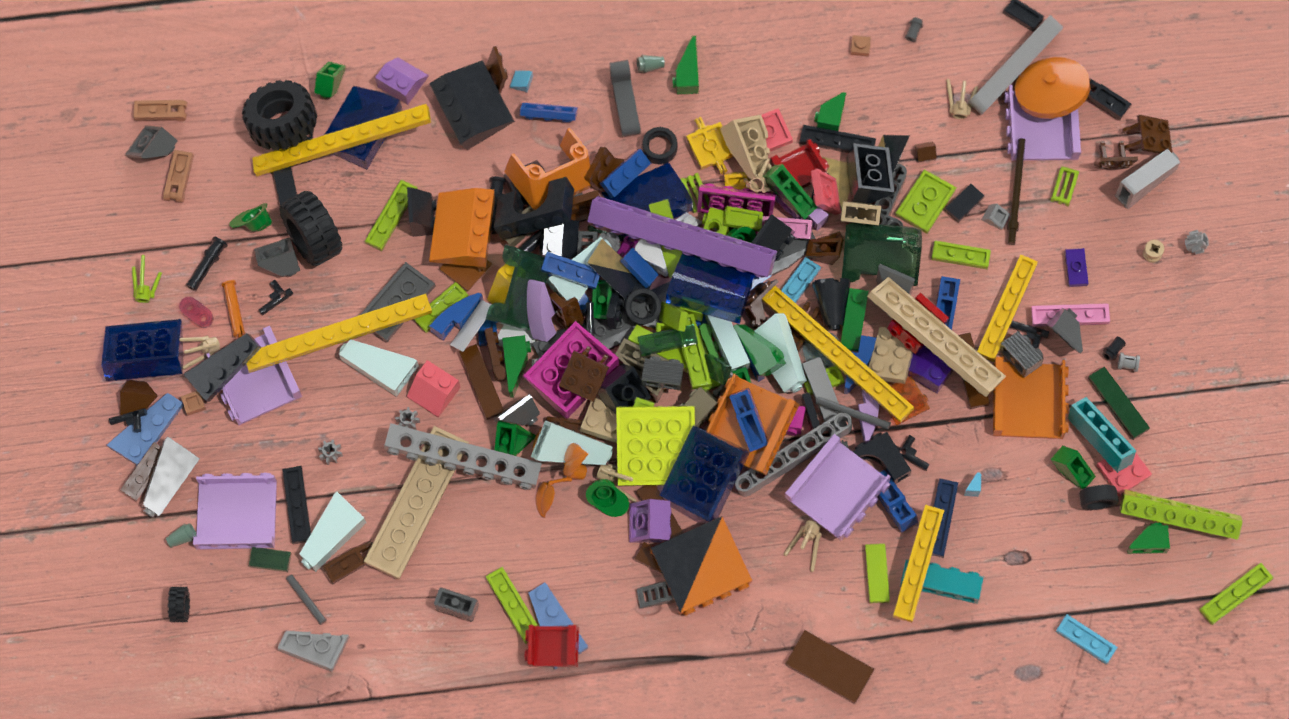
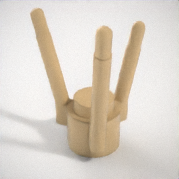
[946,79,978,119]
[744,159,772,193]
[179,336,220,369]
[597,464,637,503]
[784,520,822,572]

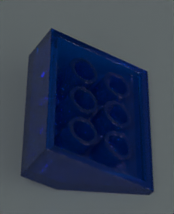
[325,86,402,170]
[601,162,693,239]
[666,253,755,324]
[101,319,183,381]
[660,425,750,522]

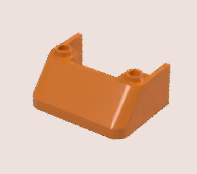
[504,128,591,210]

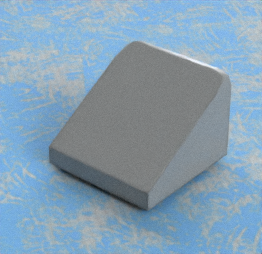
[982,203,1010,230]

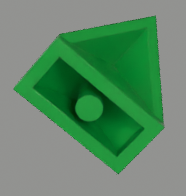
[494,421,536,456]

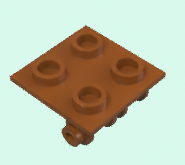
[439,260,492,291]

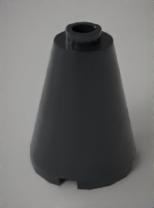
[812,278,851,331]

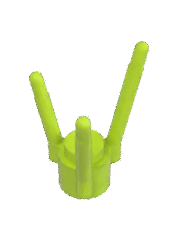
[132,255,162,303]

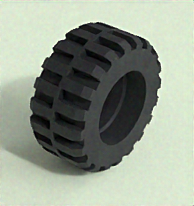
[242,80,317,151]
[279,191,343,266]

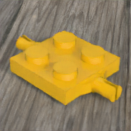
[686,117,734,174]

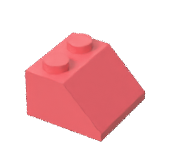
[407,360,461,418]

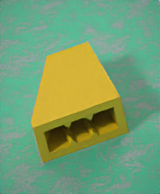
[487,258,527,312]

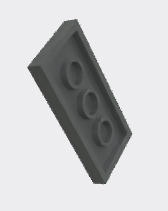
[360,262,436,342]

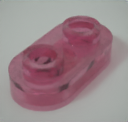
[179,297,214,328]

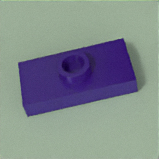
[1065,248,1089,287]

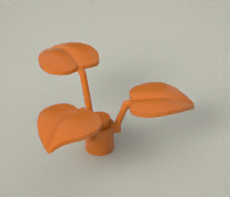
[532,427,588,518]

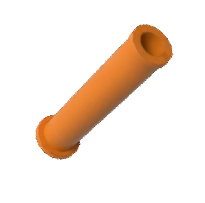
[221,280,246,338]

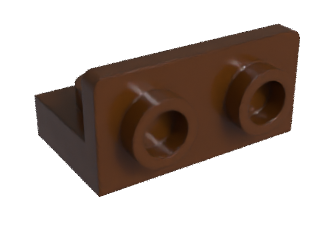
[585,147,624,192]
[571,190,600,222]
[549,292,584,331]

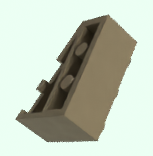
[615,338,669,403]
[680,387,718,434]

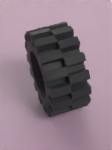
[168,587,190,622]

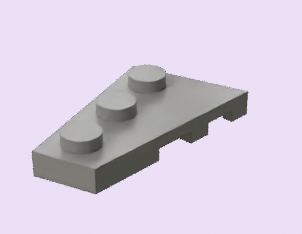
[278,631,349,672]

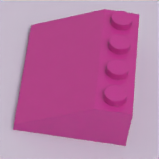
[697,183,775,217]
[523,321,619,419]

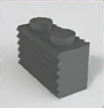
[999,331,1044,378]
[642,356,684,391]
[434,587,479,622]

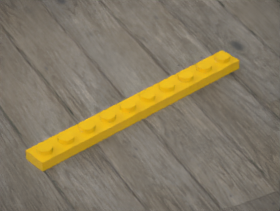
[252,104,431,176]
[762,286,914,423]
[246,294,432,373]

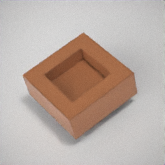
[851,35,871,57]
[181,391,206,416]

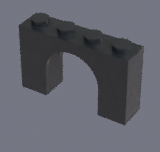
[494,177,574,240]
[852,432,912,484]

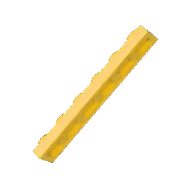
[977,254,1038,362]
[893,505,944,623]

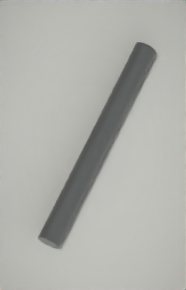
[816,397,891,430]

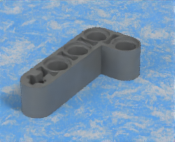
[609,60,641,137]
[868,164,907,241]

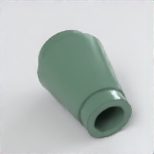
[637,55,665,73]
[166,523,197,548]

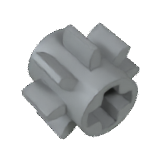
[1185,230,1209,255]
[597,232,620,252]
[395,407,420,430]
[318,439,343,465]

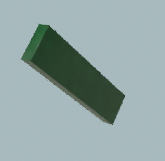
[1088,366,1150,440]

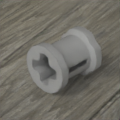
[1118,352,1140,372]

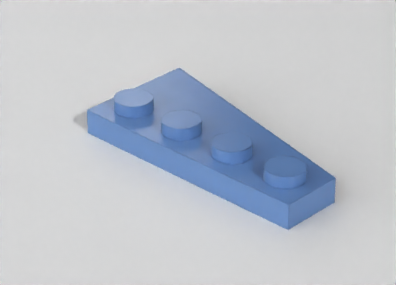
[107,393,184,465]
[529,583,588,670]

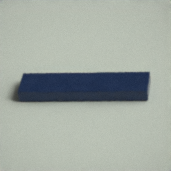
[932,478,959,558]

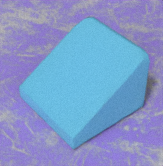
[510,71,533,93]
[964,472,981,497]

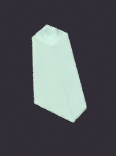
[546,237,612,301]
[705,304,750,372]
[755,313,807,393]
[339,339,419,397]
[531,420,612,465]
[300,492,366,572]

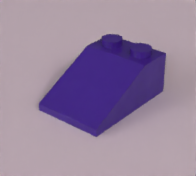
[908,345,953,394]

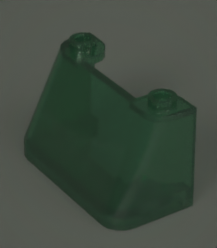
[841,223,922,286]
[486,245,548,331]

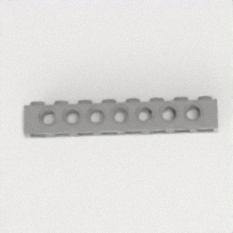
[384,423,542,490]

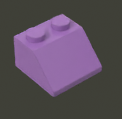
[375,58,429,105]
[629,499,671,543]

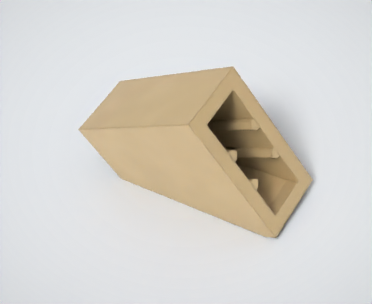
[841,201,881,225]

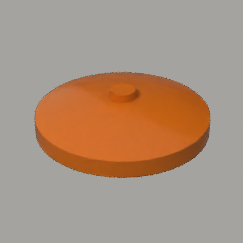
[1015,57,1090,119]

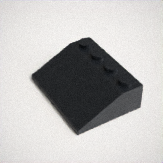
[429,60,515,150]

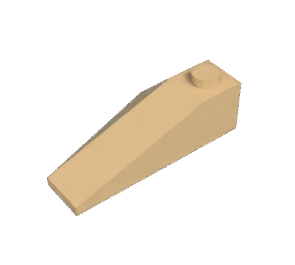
[721,115,771,187]

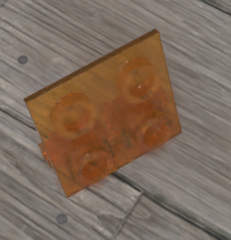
[889,376,930,426]

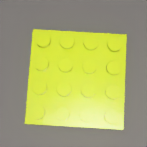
[616,406,696,485]

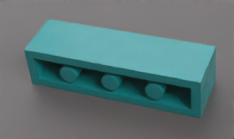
[1067,397,1136,473]
[900,559,984,604]

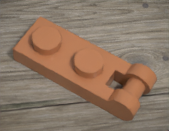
[133,100,187,121]
[163,150,194,203]

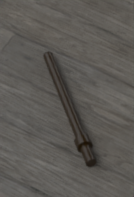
[1007,138,1026,245]

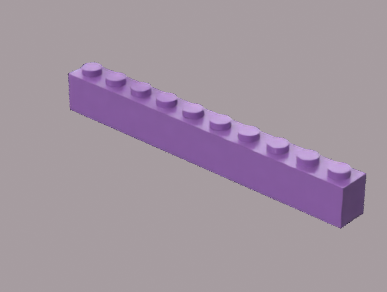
[588,196,777,278]

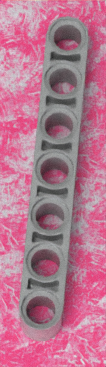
[968,15,1064,115]
[735,413,852,497]

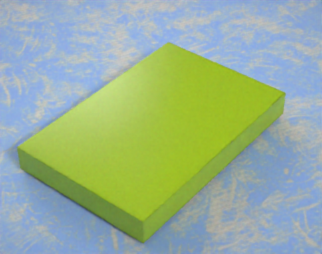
[895,169,957,234]

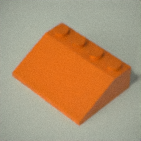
[429,188,495,267]

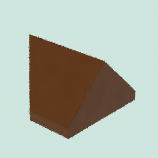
[806,231,844,265]
[120,379,158,416]

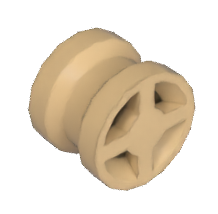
[1143,240,1164,263]

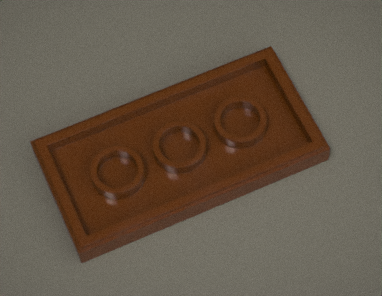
[785,630,875,704]

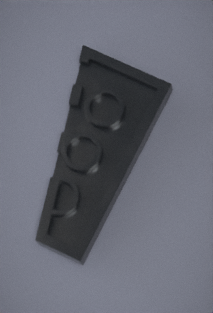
[184,333,262,402]

